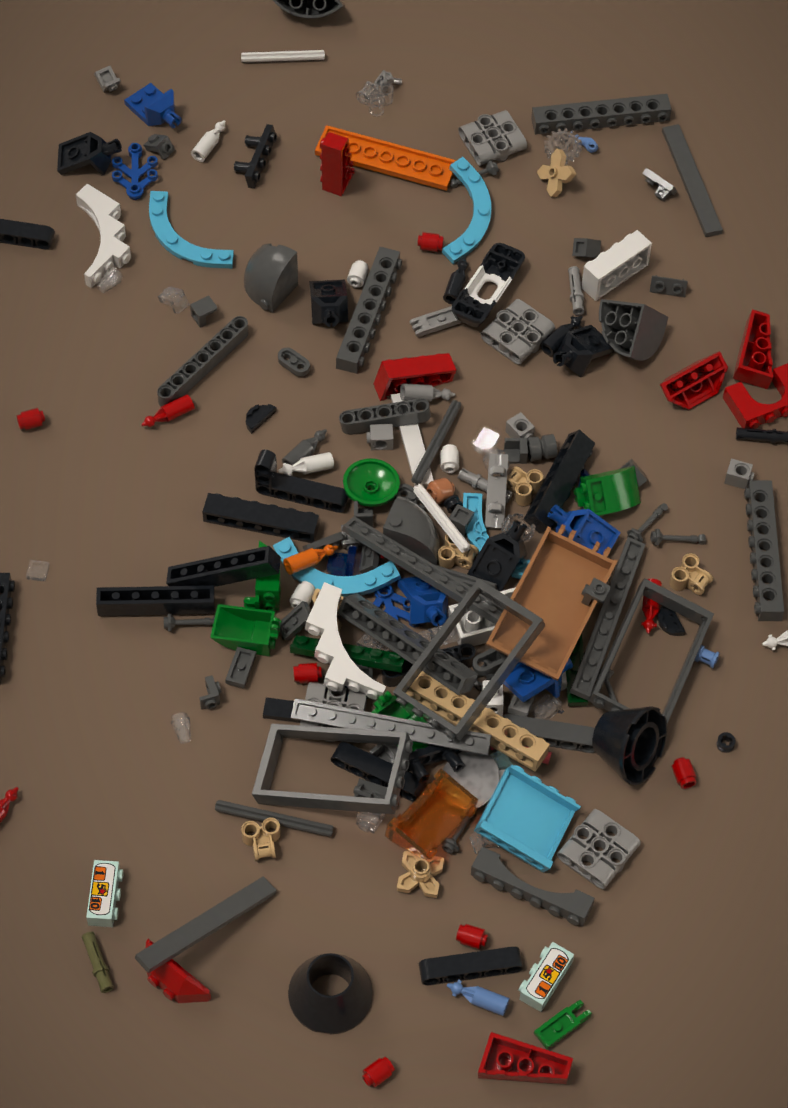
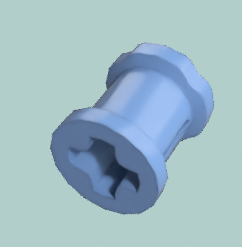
[695,645,720,669]

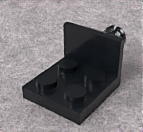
[57,132,122,175]
[309,279,348,327]
[553,325,614,377]
[467,520,527,592]

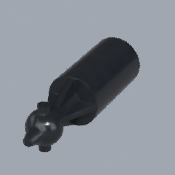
[443,257,468,304]
[541,316,583,356]

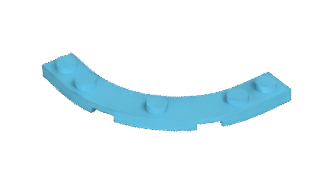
[442,157,491,264]
[149,191,234,269]
[463,493,530,579]
[273,537,401,597]

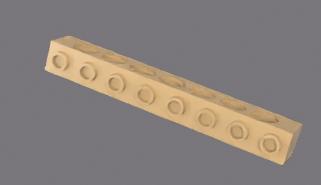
[406,671,550,772]

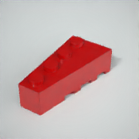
[320,132,355,196]
[733,309,773,389]
[373,353,456,401]
[478,1032,573,1084]

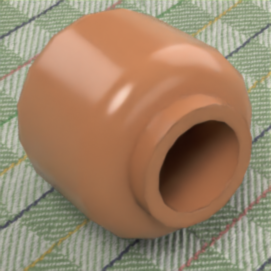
[426,478,455,504]

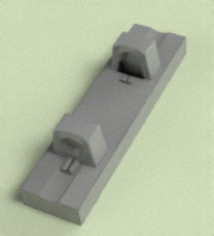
[485,453,508,530]

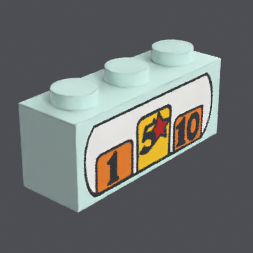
[86,860,123,927]
[518,942,574,1012]

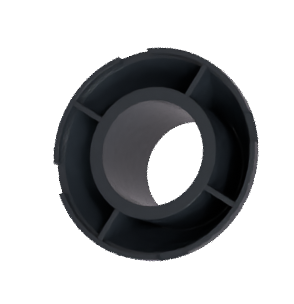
[592,706,667,785]
[288,953,373,1034]

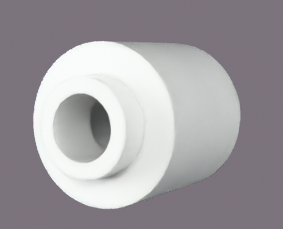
[347,260,369,287]
[440,444,459,473]
[290,581,315,608]

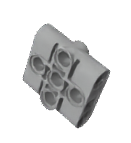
[458,110,527,166]
[481,299,556,364]
[300,682,368,743]
[557,809,641,889]

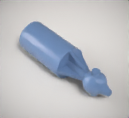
[447,980,510,1016]

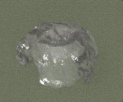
[501,513,536,543]

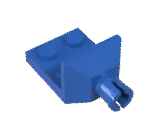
[124,83,182,128]
[548,505,621,555]
[397,576,448,626]
[503,658,573,702]

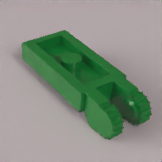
[534,1000,592,1050]

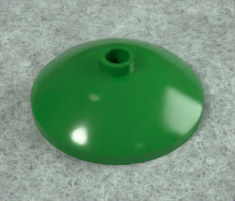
[343,458,400,507]

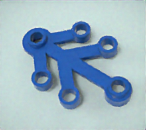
[112,143,158,200]
[373,585,420,627]

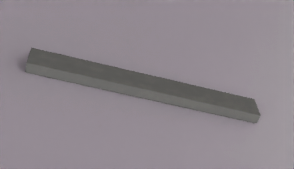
[662,124,723,237]
[135,876,277,973]

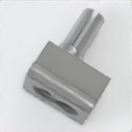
[374,70,402,92]

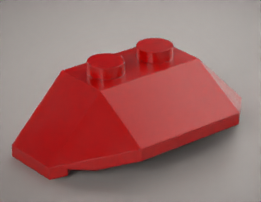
[660,351,728,410]
[146,938,211,1003]

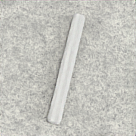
[241,50,325,62]
[413,484,470,553]

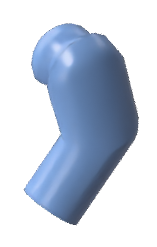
[575,136,598,153]

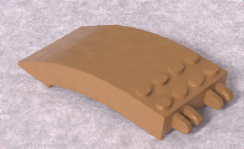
[486,524,617,681]

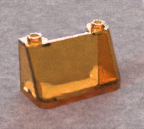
[385,769,478,860]

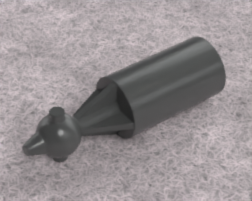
[282,429,327,465]

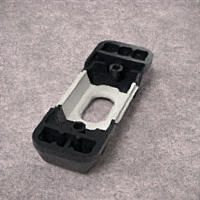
[451,243,525,327]

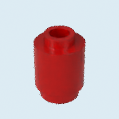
[417,232,444,252]
[16,408,45,430]
[293,663,322,684]
[671,757,697,789]
[456,924,488,950]
[362,1057,395,1088]

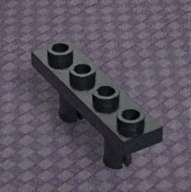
[234,124,277,188]
[405,745,464,783]

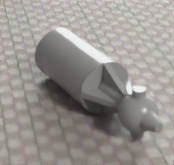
[400,384,455,402]

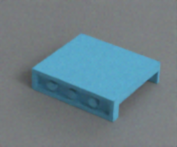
[474,765,581,872]

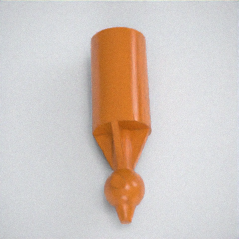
[283,544,338,575]

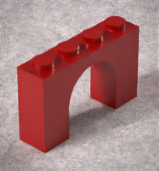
[723,363,788,429]

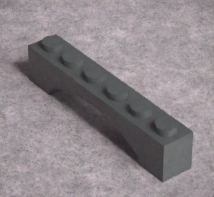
[471,846,595,927]

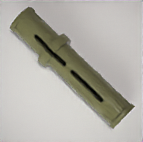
[81,931,114,993]

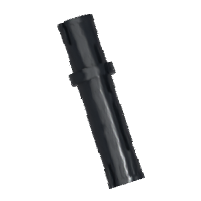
[736,427,788,444]

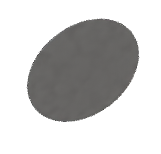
[439,751,499,811]

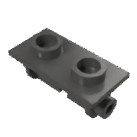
[649,275,688,297]
[353,778,387,799]

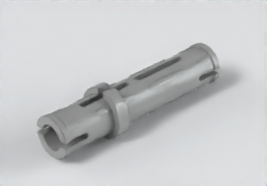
[568,266,584,315]
[457,468,513,503]

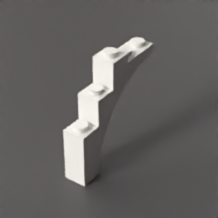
[76,184,131,288]
[305,582,386,700]

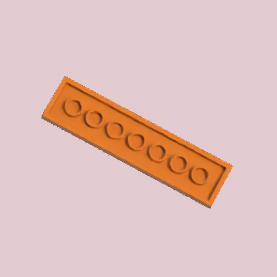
[315,125,457,191]

